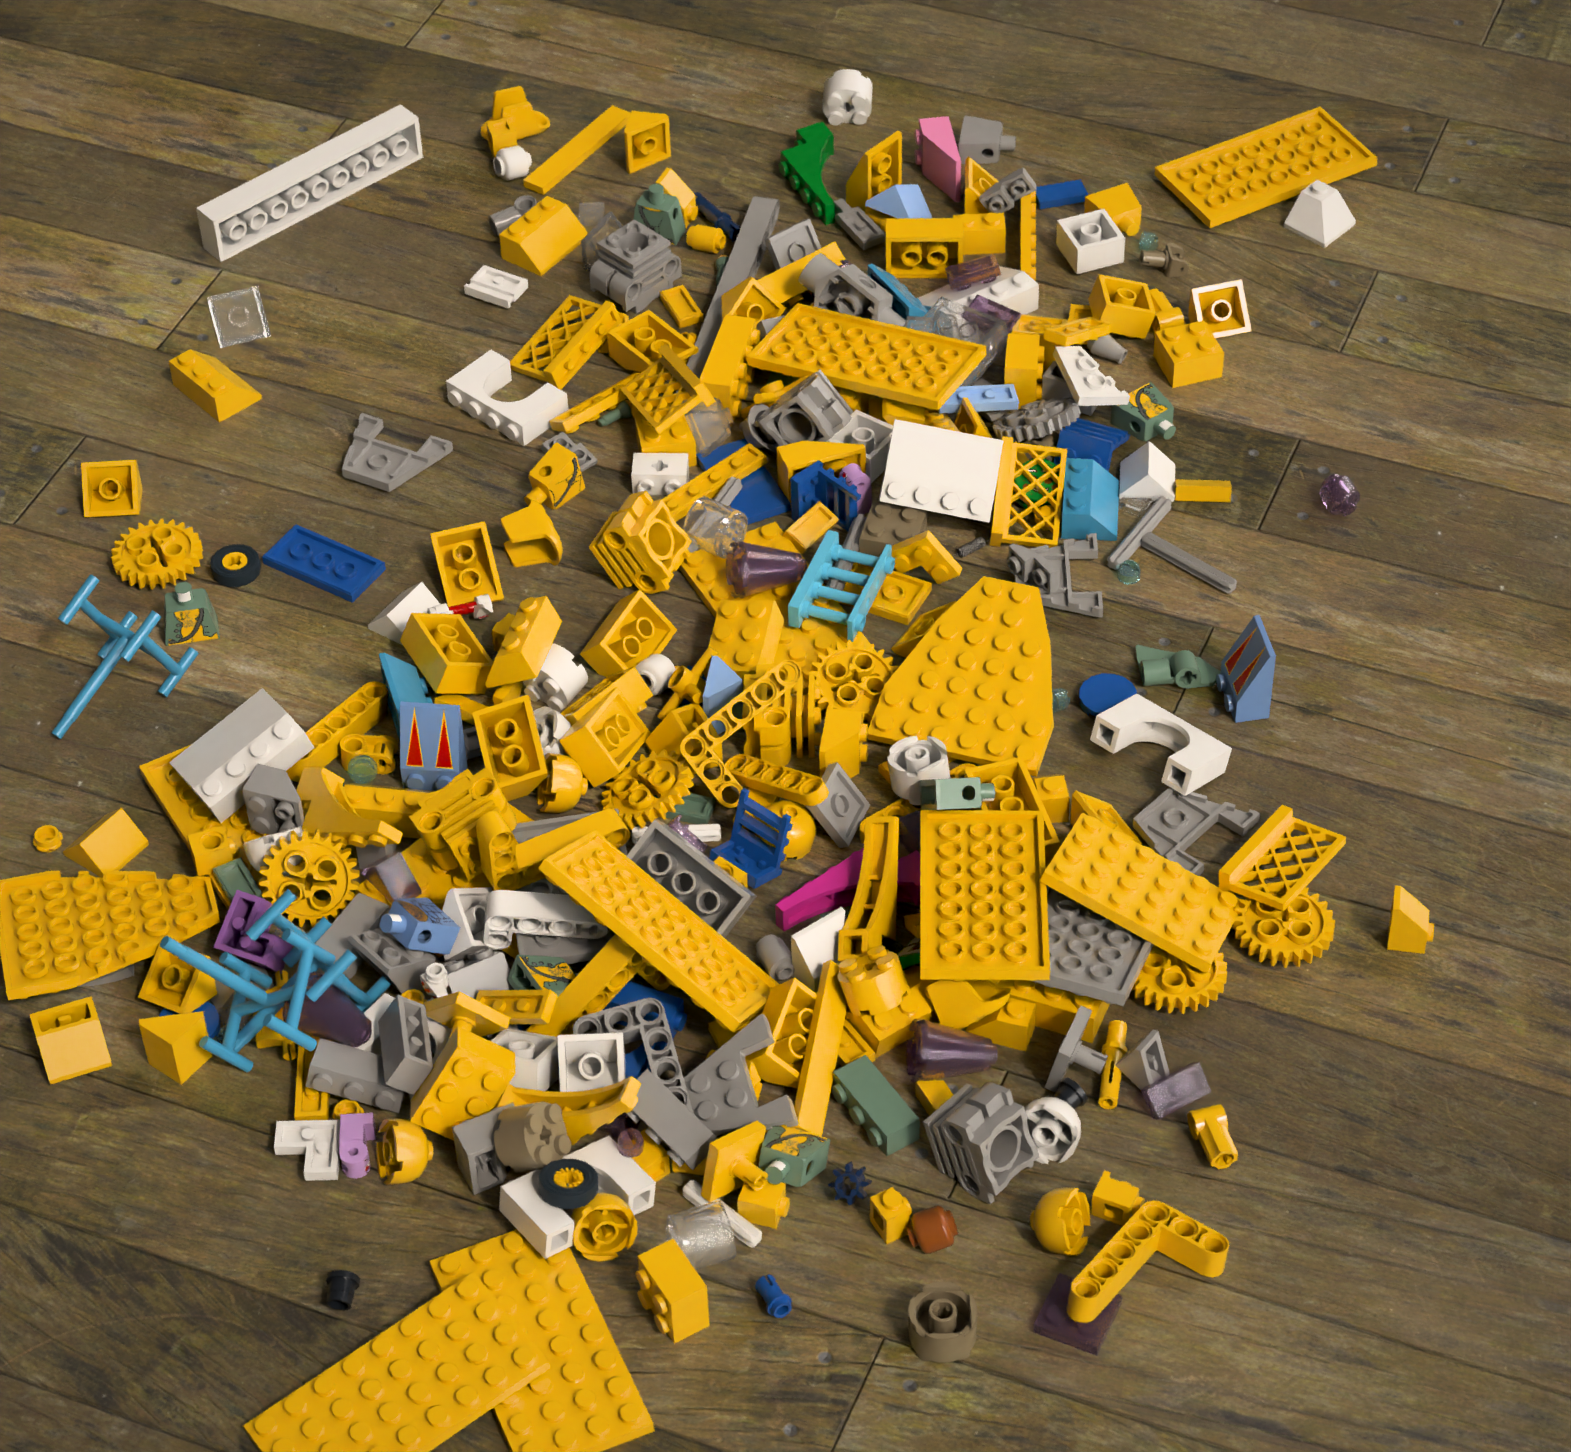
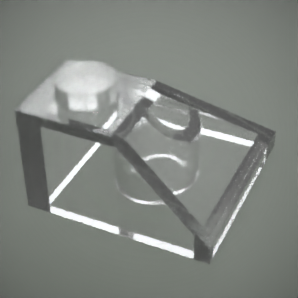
[682,397,734,458]

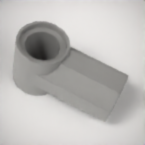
[488,195,537,237]

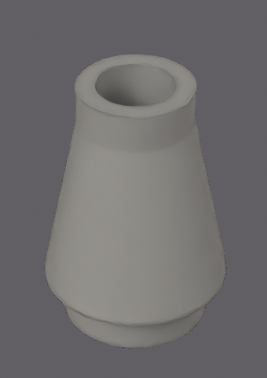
[1087,335,1128,364]

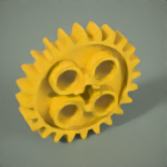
[111,518,203,590]
[808,640,899,724]
[601,749,695,830]
[259,828,360,928]
[1233,887,1335,968]
[1132,945,1227,1014]

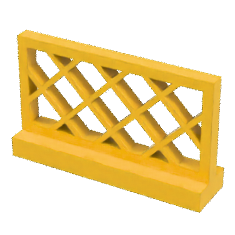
[510,295,622,390]
[620,344,716,434]
[989,436,1067,548]
[1219,805,1346,911]

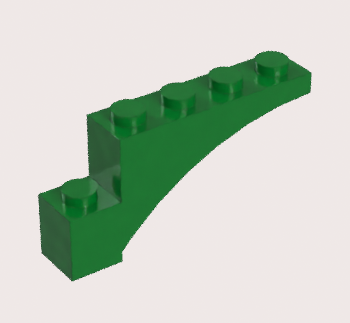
[779,121,835,225]

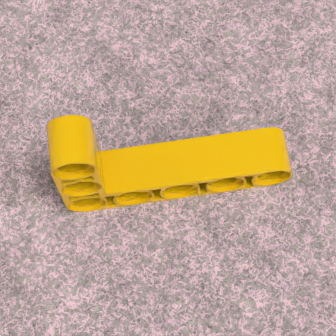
[680,660,801,808]
[286,681,388,782]
[476,808,631,891]
[526,934,671,1037]
[1067,1200,1229,1323]

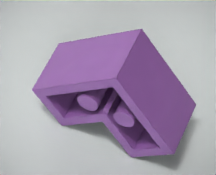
[213,890,293,974]

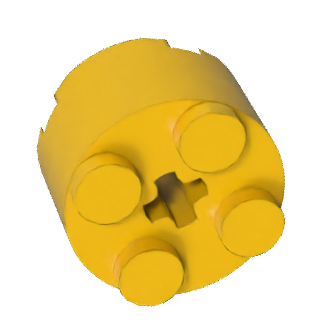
[838,946,910,1016]

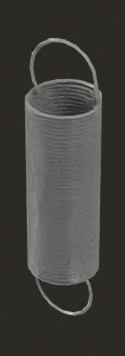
[952,536,990,558]

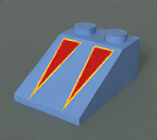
[1216,615,1276,723]
[400,701,468,791]

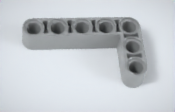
[573,998,694,1114]

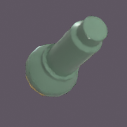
[715,255,729,287]
[597,400,632,427]

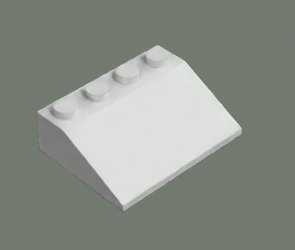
[918,265,1039,341]
[879,419,1004,523]
[169,688,315,823]

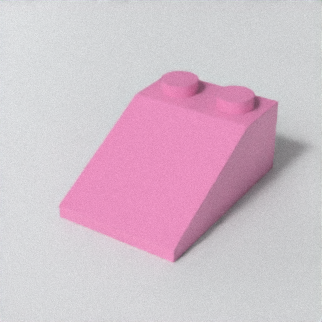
[915,116,961,202]

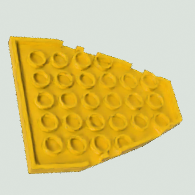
[867,576,1054,777]
[0,871,220,1001]

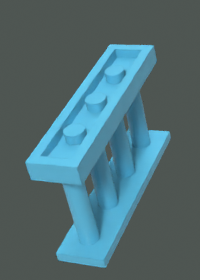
[788,530,895,642]

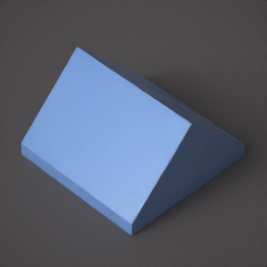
[865,184,932,218]
[703,656,743,734]

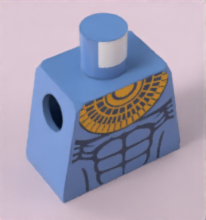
[380,898,461,955]

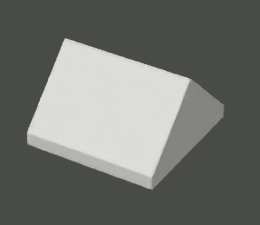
[1119,441,1175,502]
[368,582,440,645]
[558,1032,626,1092]

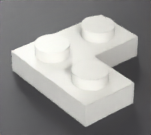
[274,1120,340,1181]

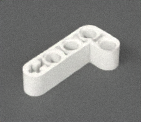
[483,890,608,950]

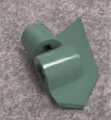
[1135,645,1221,688]

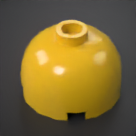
[537,753,588,813]
[754,800,816,861]
[376,1119,433,1185]
[1030,1188,1091,1256]
[570,1192,637,1262]

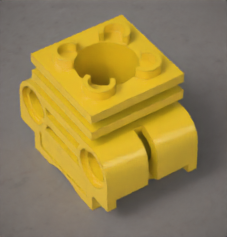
[589,490,692,594]
[742,664,821,766]
[409,767,518,881]

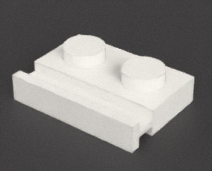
[464,265,528,309]

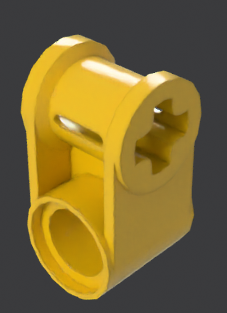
[340,734,398,775]

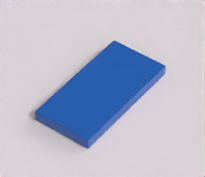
[696,438,791,527]
[262,524,386,603]

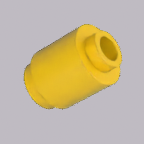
[686,224,726,254]

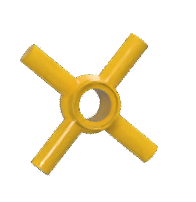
[741,375,808,419]
[657,646,718,720]

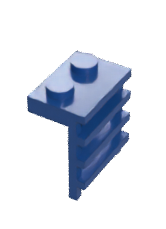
[1054,418,1130,472]
[790,460,861,531]
[709,788,792,889]

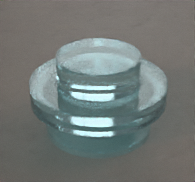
[348,755,378,784]

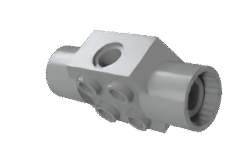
[799,253,910,328]

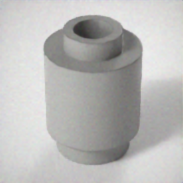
[756,935,795,980]

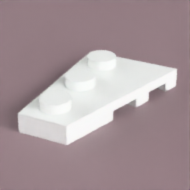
[1053,346,1130,406]

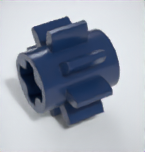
[828,1162,872,1205]

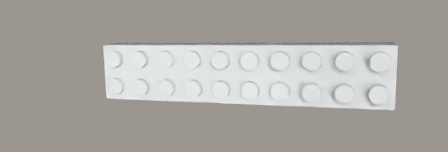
[196,104,423,262]

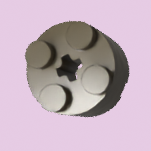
[494,1102,571,1173]
[908,1281,977,1363]

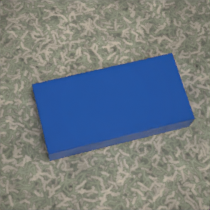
[1036,179,1088,209]

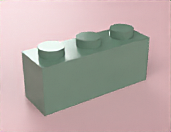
[832,1055,920,1156]

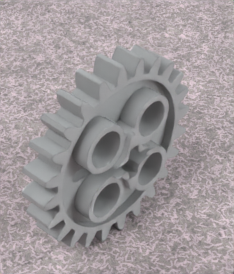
[993,397,1081,442]

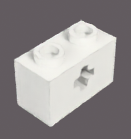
[631,453,689,495]

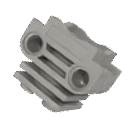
[590,219,682,314]
[753,369,853,449]
[923,1082,1039,1205]

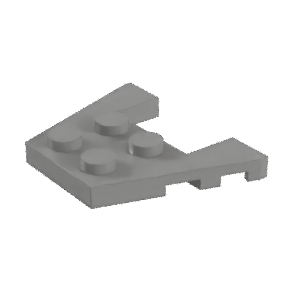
[342,413,453,492]
[1014,533,1103,617]
[1133,787,1260,876]
[684,1014,799,1136]

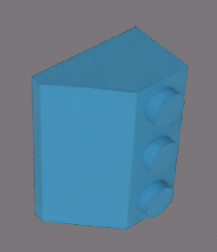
[867,264,936,334]
[1061,458,1120,541]
[379,653,433,741]

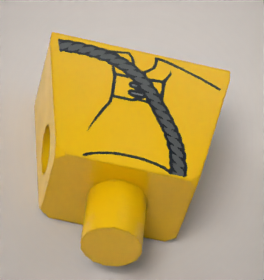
[524,442,585,510]

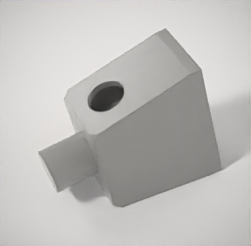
[959,116,1016,164]

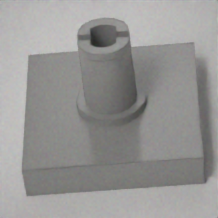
[764,218,821,270]
[806,762,870,848]
[1045,1005,1108,1092]

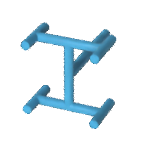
[51,574,199,739]
[234,889,391,1053]
[160,928,336,1073]

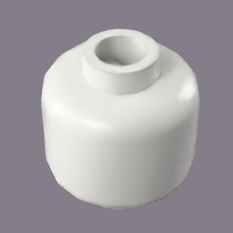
[493,146,532,181]
[635,653,675,696]

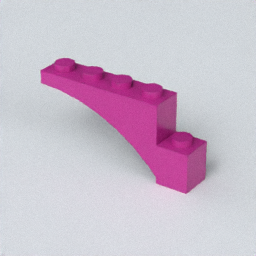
[775,848,920,932]

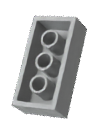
[627,819,757,938]

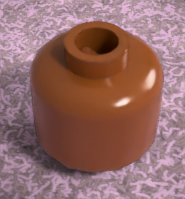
[907,1205,959,1254]

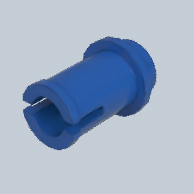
[755,1274,792,1318]

